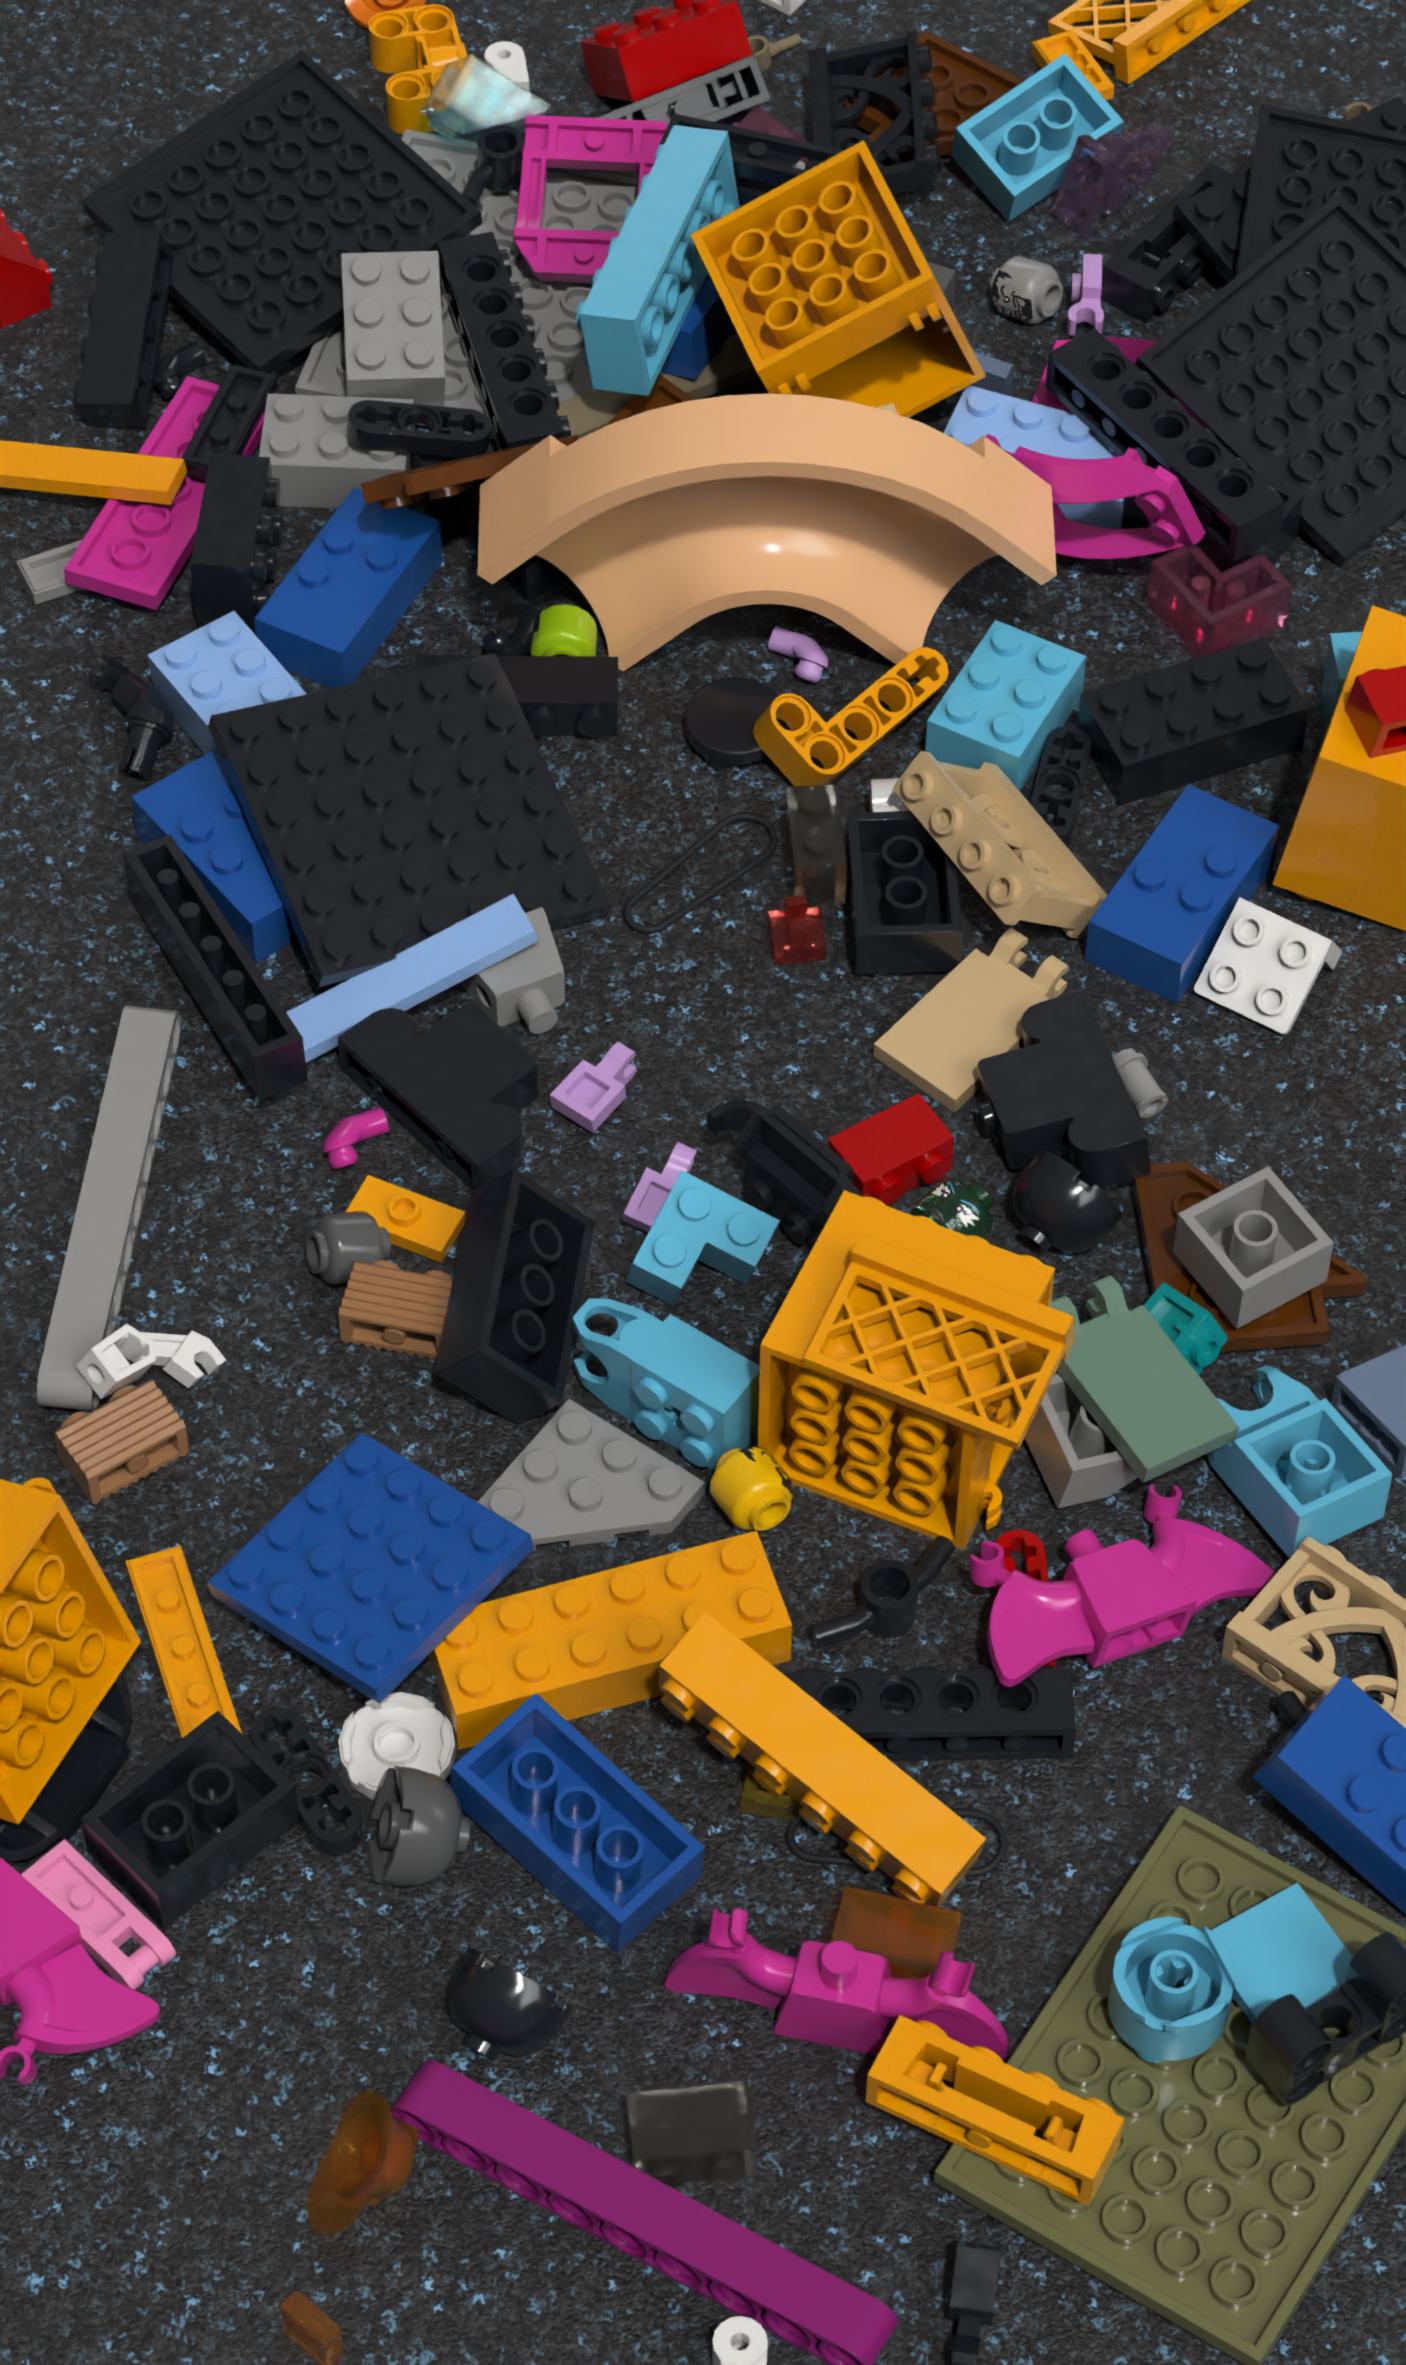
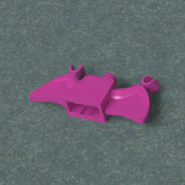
[970,1484,1276,1687]
[0,1857,161,2086]
[664,1908,1010,2059]

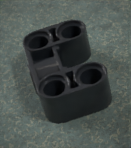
[1246,1932,1406,2106]

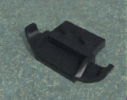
[707,1100,863,1250]
[0,1672,132,1862]

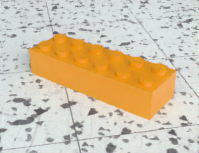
[428,1530,792,1750]
[659,1611,986,1913]

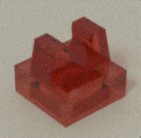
[768,895,827,965]

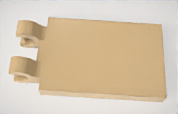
[873,928,1069,1113]

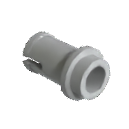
[1112,1048,1169,1118]

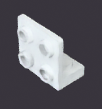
[1194,897,1342,1035]

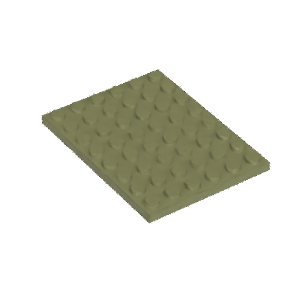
[934,1805,1406,2365]

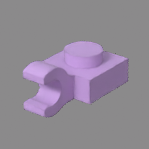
[1067,254,1104,335]
[550,1042,637,1133]
[622,1142,697,1233]

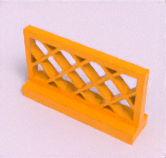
[1048,0,1251,85]
[803,1233,1075,1450]

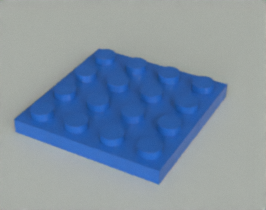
[207,1432,534,1704]

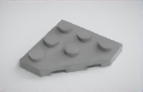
[478,1399,705,1552]

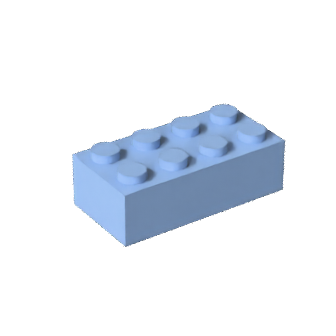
[944,385,1124,529]
[147,611,306,754]

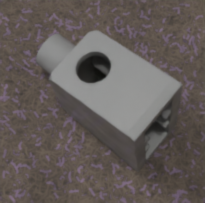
[459,907,565,1034]

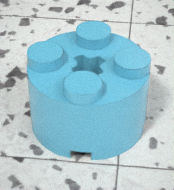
[1108,1917,1236,2063]

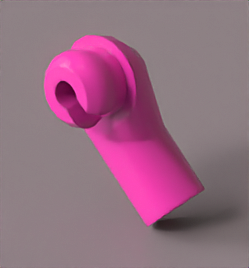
[322,1107,389,1169]

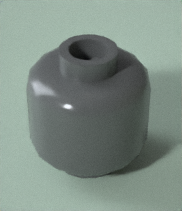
[305,1211,391,1285]

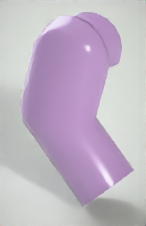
[768,626,829,683]

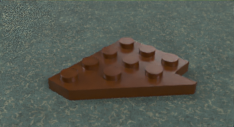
[844,30,1024,161]
[361,434,578,510]
[1132,1161,1367,1352]

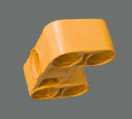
[368,4,473,135]

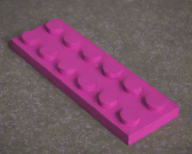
[64,376,265,610]

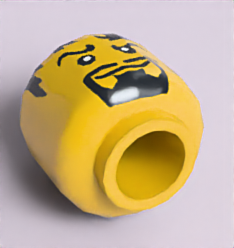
[709,1447,794,1531]

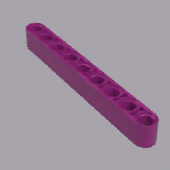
[390,2060,898,2365]

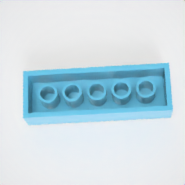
[576,125,740,396]

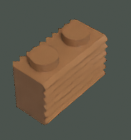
[338,1260,453,1360]
[54,1379,189,1504]

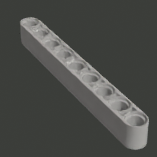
[37,1006,181,1411]

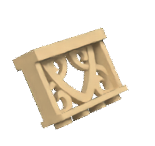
[894,751,1108,939]
[1221,1536,1406,1728]

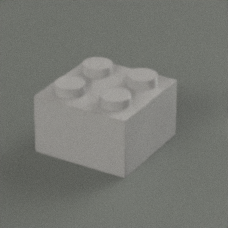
[1173,1166,1334,1329]

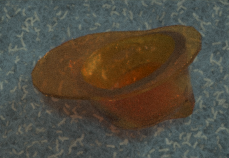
[307,2091,419,2236]

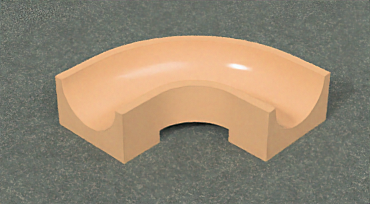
[477,393,1057,671]

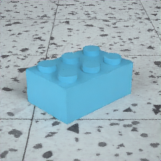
[950,53,1124,222]
[925,620,1086,791]

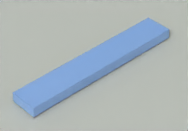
[286,893,539,1062]

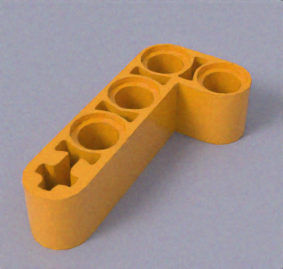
[753,647,949,793]

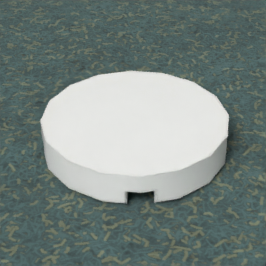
[338,1692,456,1800]

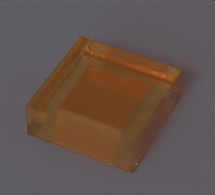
[280,2291,343,2365]

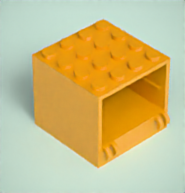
[690,140,986,418]
[1272,605,1406,931]
[758,1190,1055,1550]
[0,1477,141,1825]

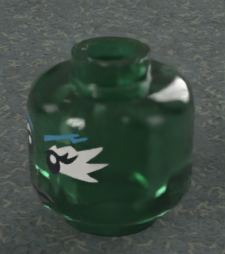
[914,1178,994,1239]

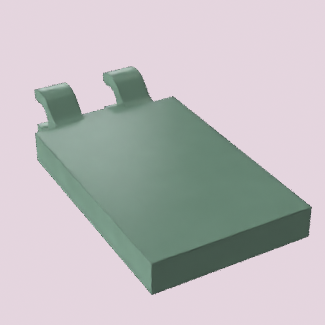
[1051,1275,1239,1483]

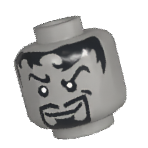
[990,256,1063,324]

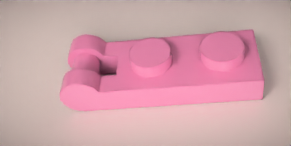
[21,1839,176,1990]

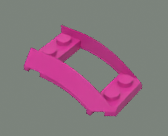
[514,115,667,283]
[986,434,1206,559]

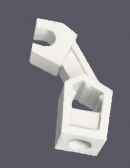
[76,1324,226,1399]

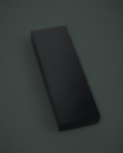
[181,365,278,480]

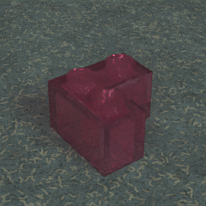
[1147,545,1292,657]

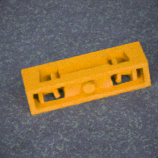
[866,2015,1124,2206]

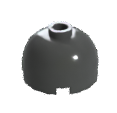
[367,1766,470,1886]

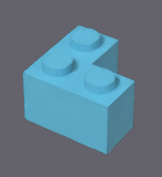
[625,1170,780,1306]

